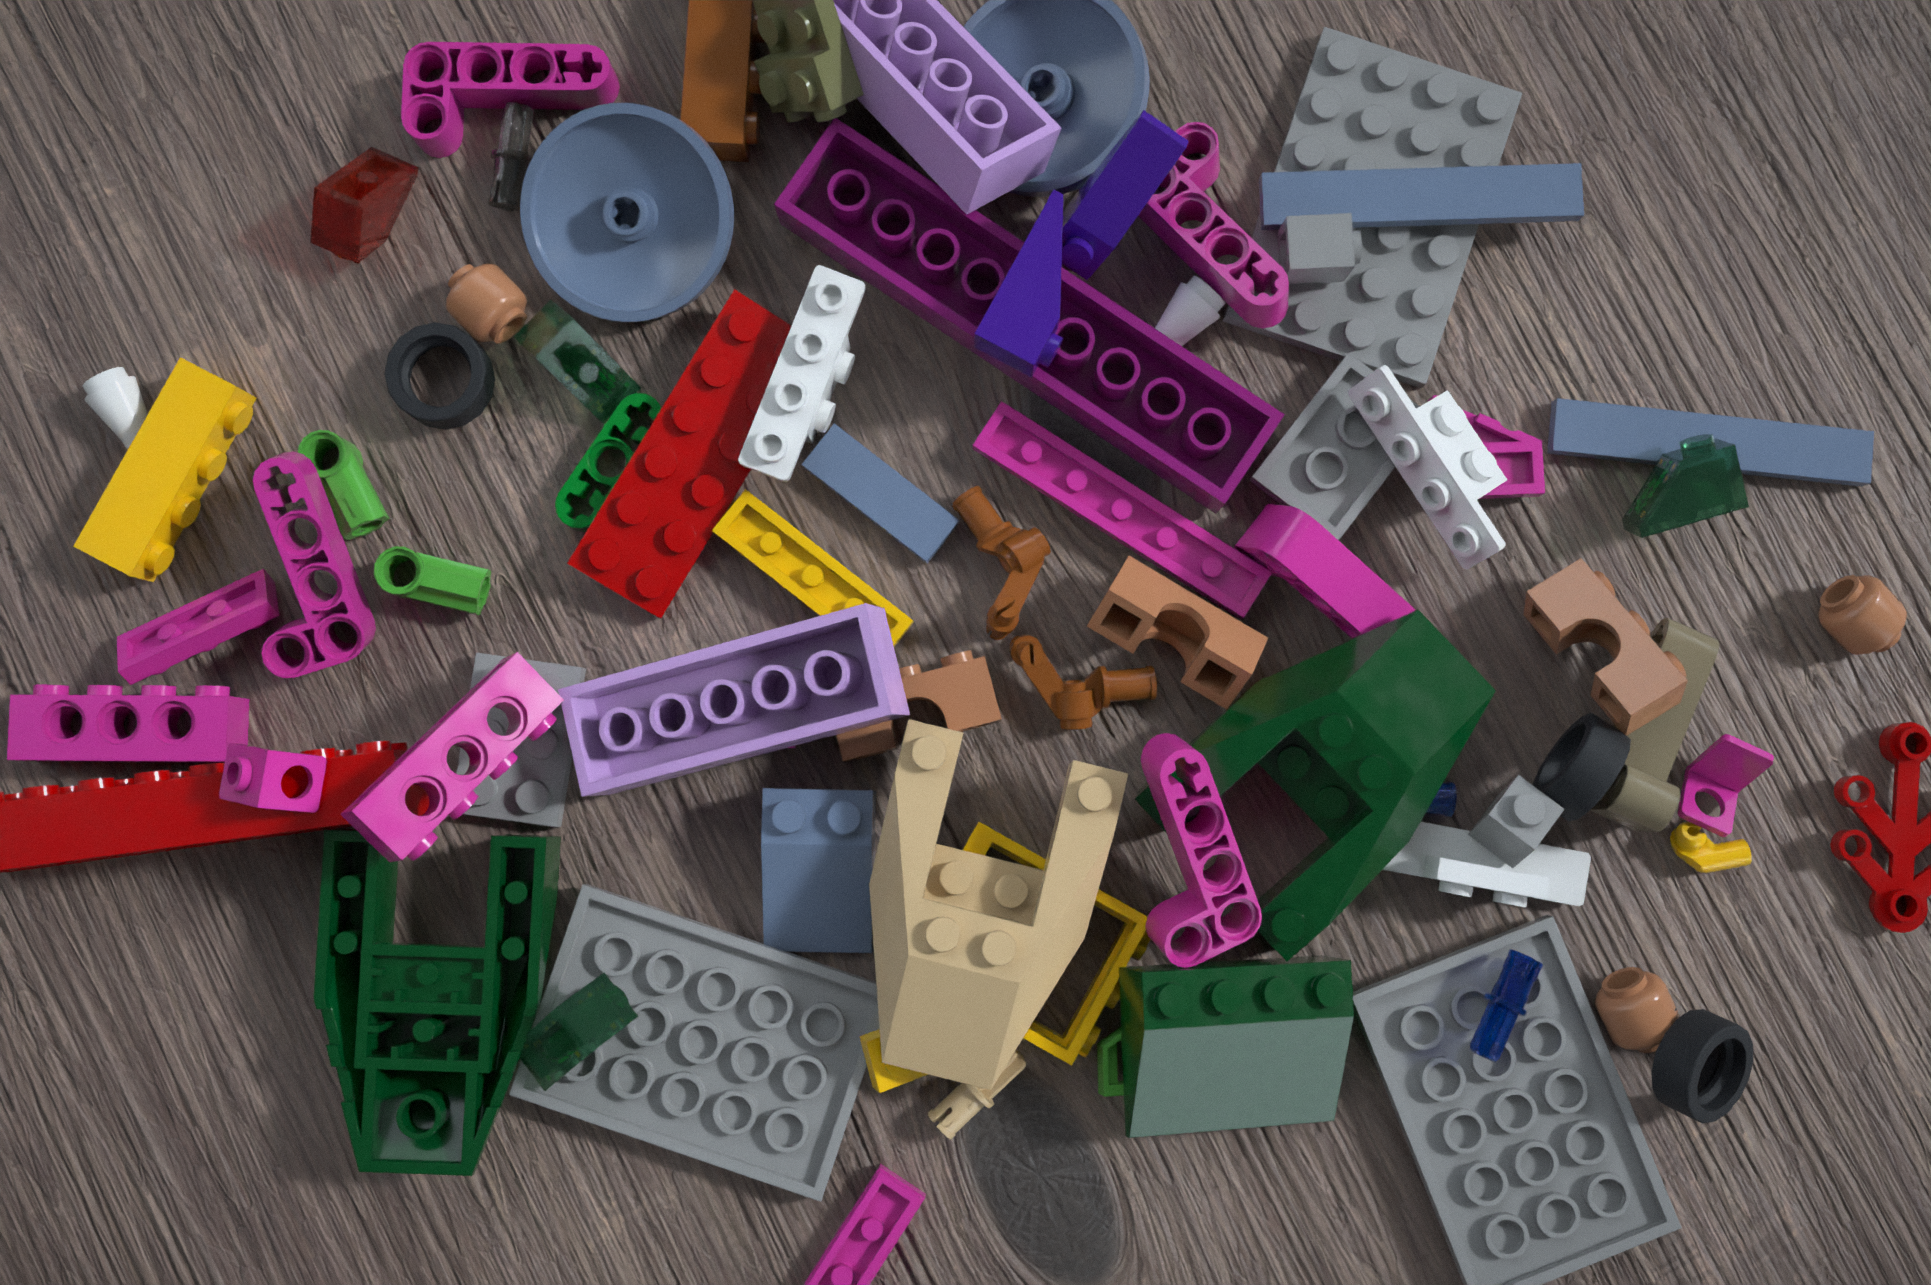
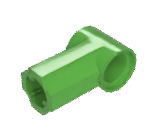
[298,430,390,540]
[374,546,491,615]

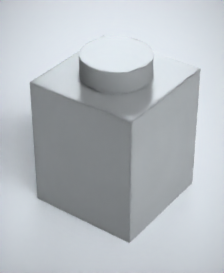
[1277,213,1362,284]
[1468,775,1564,868]

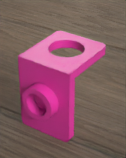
[1678,734,1774,837]
[219,743,327,813]

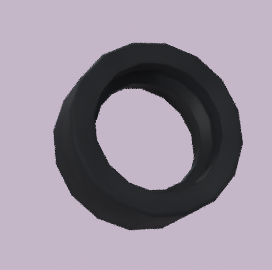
[384,322,495,430]
[1533,713,1631,821]
[1651,1009,1753,1124]

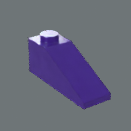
[1062,110,1189,280]
[974,189,1063,378]

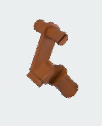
[952,486,1051,640]
[1009,634,1157,730]

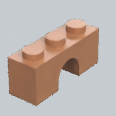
[1087,556,1268,709]
[1524,558,1688,736]
[836,650,1002,763]

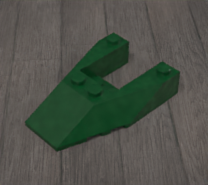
[1134,609,1496,962]
[313,829,561,1176]

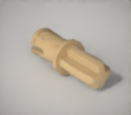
[928,1049,1027,1139]

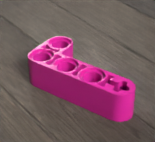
[401,42,620,158]
[1138,122,1289,329]
[253,451,376,678]
[1234,504,1415,639]
[1141,733,1262,968]

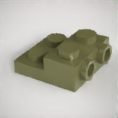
[753,0,864,122]

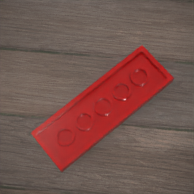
[567,289,791,619]

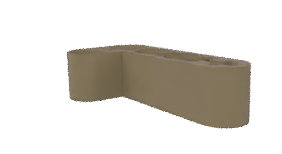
[1590,617,1719,832]

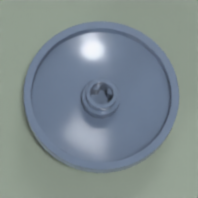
[963,0,1150,197]
[520,103,734,322]

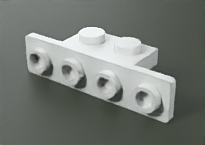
[738,265,866,482]
[1348,365,1507,570]
[1382,822,1591,907]

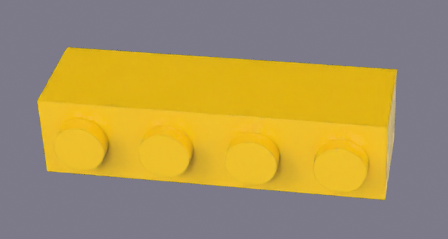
[73,357,257,582]

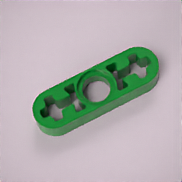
[555,393,662,532]

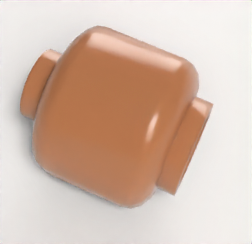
[446,264,527,344]
[1818,575,1907,655]
[1595,967,1679,1053]

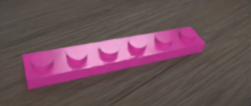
[972,401,1272,620]

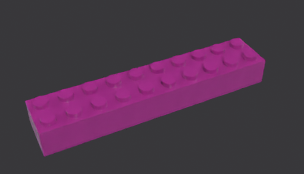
[774,118,1285,514]

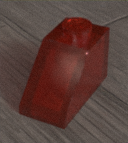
[310,147,419,264]

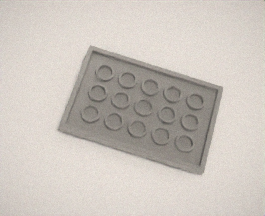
[1223,27,1522,389]
[509,884,879,1202]
[1353,915,1682,1285]

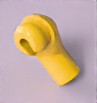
[1670,821,1752,873]

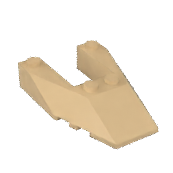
[869,719,1128,1090]

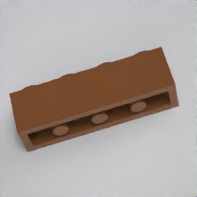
[681,0,765,162]

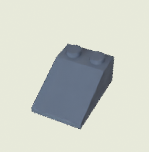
[761,788,876,953]

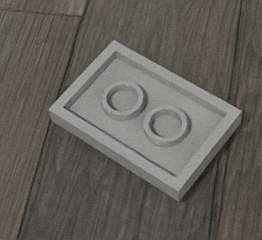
[1249,353,1420,540]
[456,652,586,827]

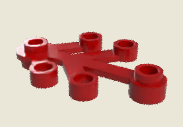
[1830,722,1931,933]

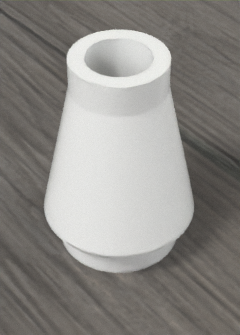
[1155,276,1225,346]
[83,367,148,450]

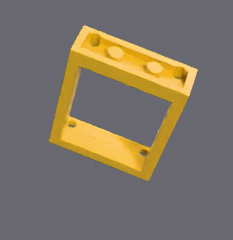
[962,821,1150,1066]

